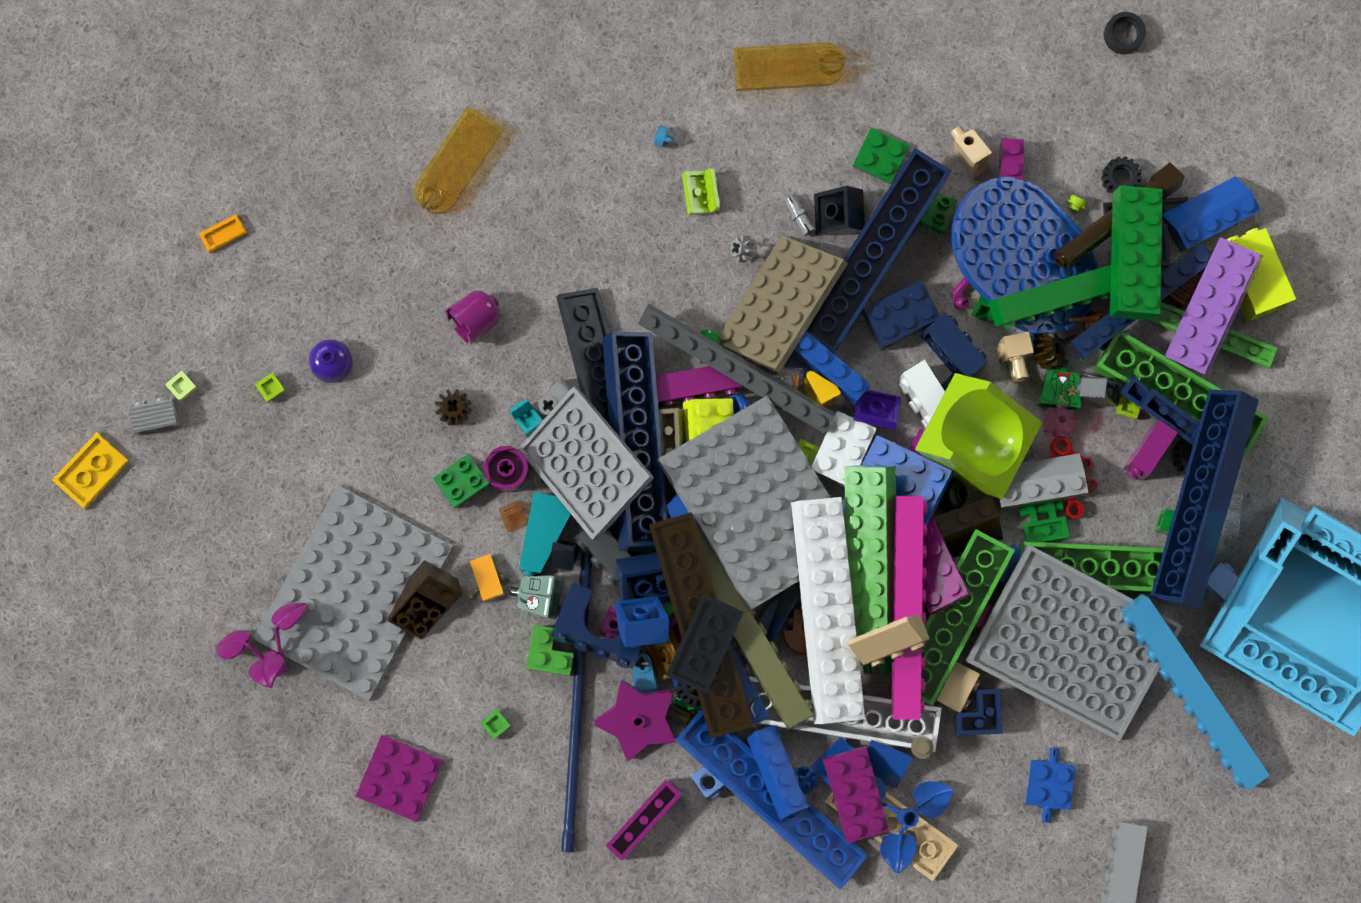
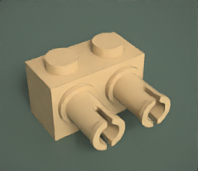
[995,332,1034,384]

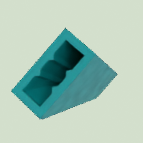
[519,492,572,577]

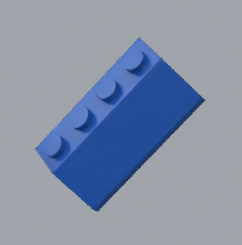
[1162,176,1261,252]

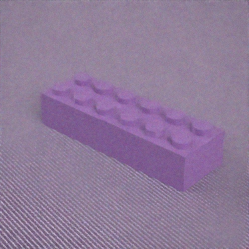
[1165,237,1264,374]

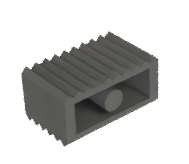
[1077,376,1118,407]

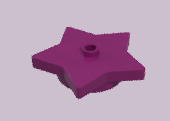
[594,680,675,761]

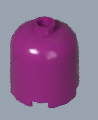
[445,291,500,345]

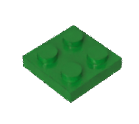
[853,127,909,184]

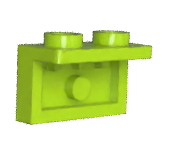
[682,168,721,215]

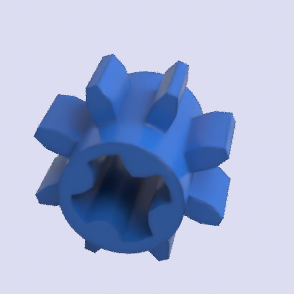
[795,766,818,794]

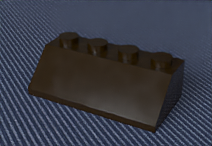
[933,496,1003,558]

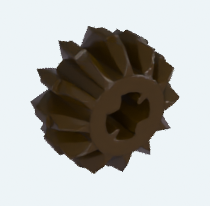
[1033,333,1066,369]
[435,389,472,426]

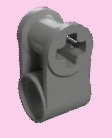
[538,378,572,418]

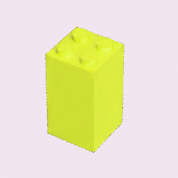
[1227,228,1296,322]

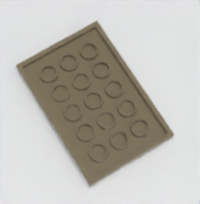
[718,235,848,373]

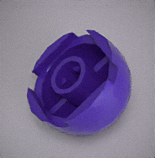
[309,340,352,383]

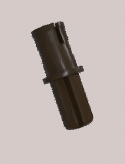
[666,704,695,727]

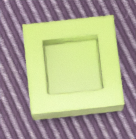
[165,371,197,402]

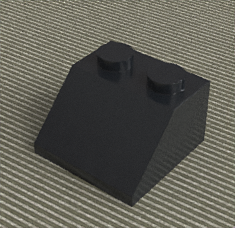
[814,186,865,236]

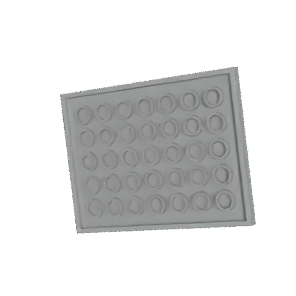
[657,396,845,611]
[253,485,453,701]
[966,544,1182,741]

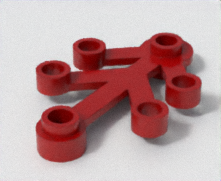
[1048,436,1097,519]

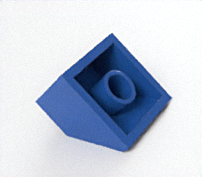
[615,596,669,648]

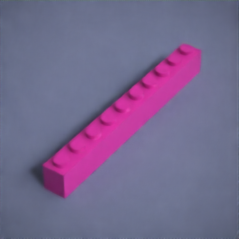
[892,496,927,720]

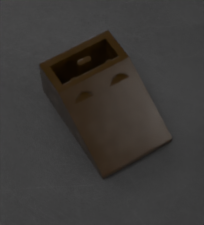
[387,560,463,639]

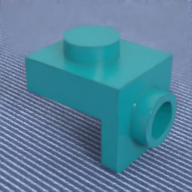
[510,399,543,437]

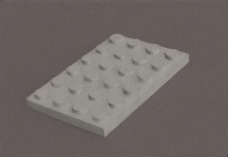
[518,386,654,541]

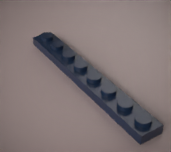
[1069,243,1212,360]

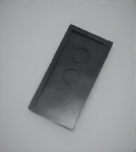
[666,593,744,694]

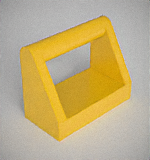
[802,371,841,408]

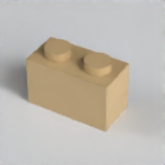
[935,662,980,713]

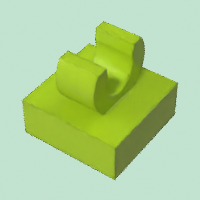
[798,439,820,466]

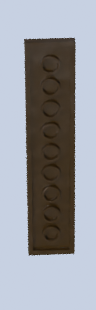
[649,512,754,739]

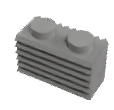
[129,397,180,435]

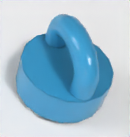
[653,125,675,147]

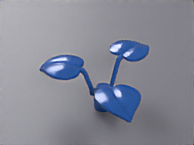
[874,776,954,874]

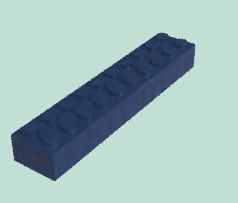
[806,148,951,354]
[602,331,668,551]
[1150,389,1259,610]

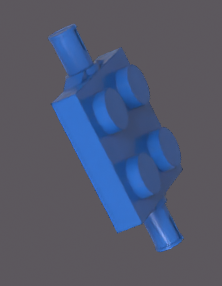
[1026,747,1075,823]

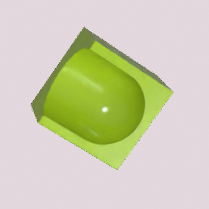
[915,373,1042,499]

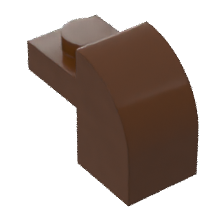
[783,609,807,655]

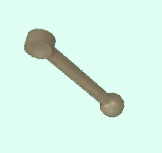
[466,573,507,599]

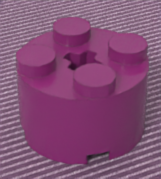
[484,446,529,492]

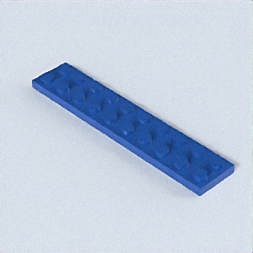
[675,709,868,889]

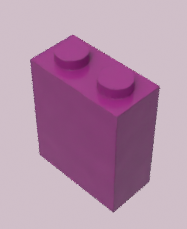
[1123,420,1178,481]

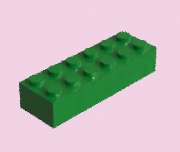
[1110,185,1163,321]

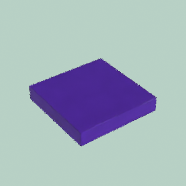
[853,390,901,430]

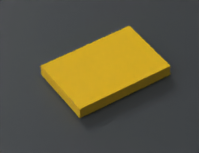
[52,432,130,509]

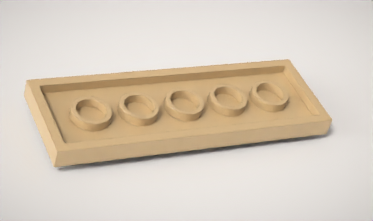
[825,792,958,881]

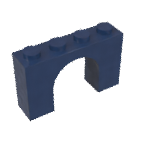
[551,582,642,669]

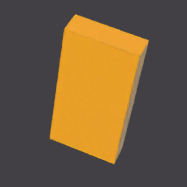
[199,214,247,254]
[470,554,504,602]

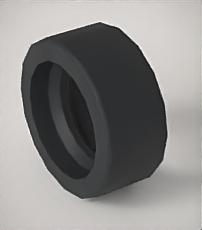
[1103,12,1146,55]

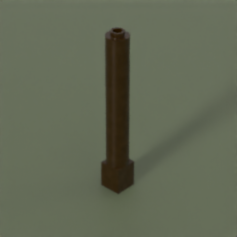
[1054,162,1185,269]

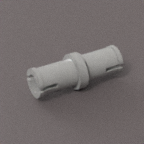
[783,193,816,236]

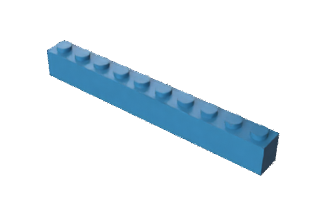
[1120,594,1270,791]

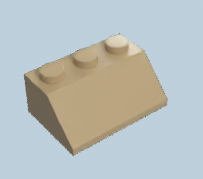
[847,614,930,667]

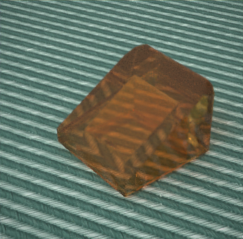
[499,501,528,532]

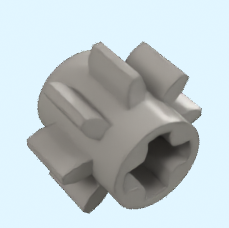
[731,235,757,263]

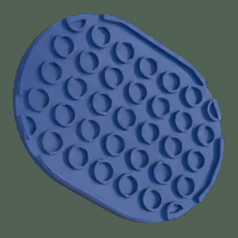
[952,177,1098,335]

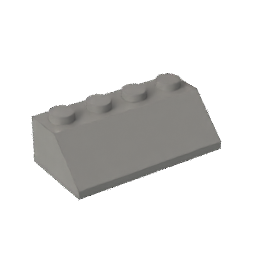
[999,453,1088,511]

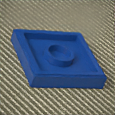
[867,740,912,788]

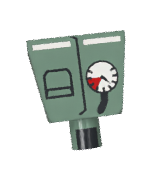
[509,576,563,619]

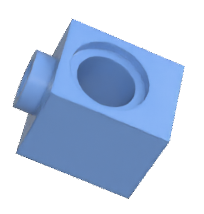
[690,767,724,799]

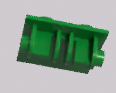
[920,193,957,234]
[433,454,490,509]

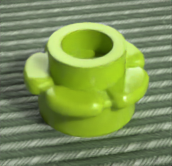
[1067,195,1087,212]

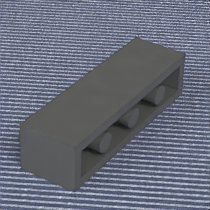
[574,529,631,586]

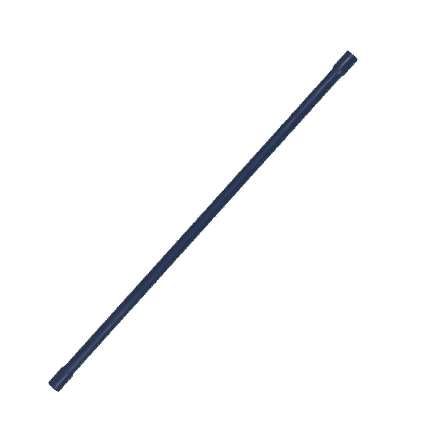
[561,551,592,852]

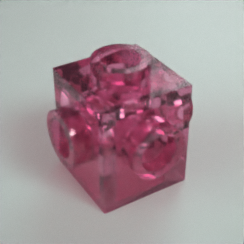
[1042,405,1076,438]

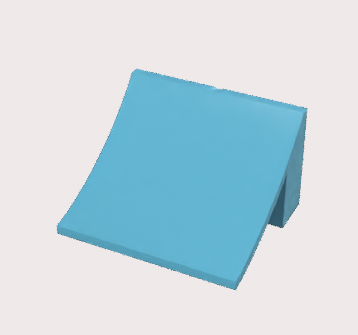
[1200,497,1361,737]

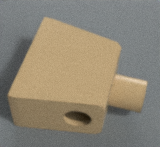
[951,126,992,179]

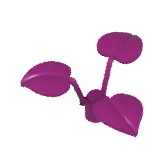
[216,603,308,688]

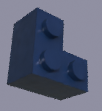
[954,689,1002,736]

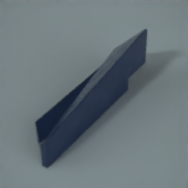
[1116,376,1199,447]
[757,581,801,642]

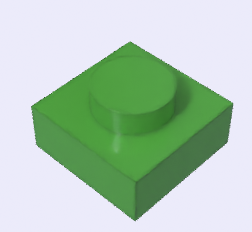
[480,709,511,740]

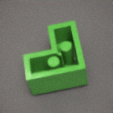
[526,625,574,676]

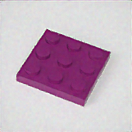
[355,735,443,822]

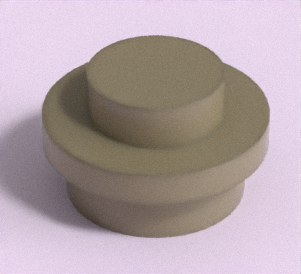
[911,736,934,759]

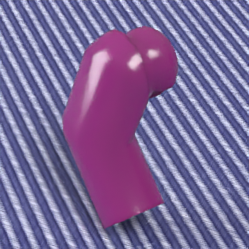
[952,277,971,309]

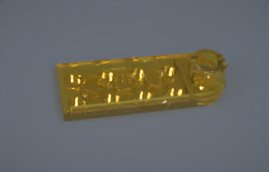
[733,42,845,91]
[414,106,504,214]

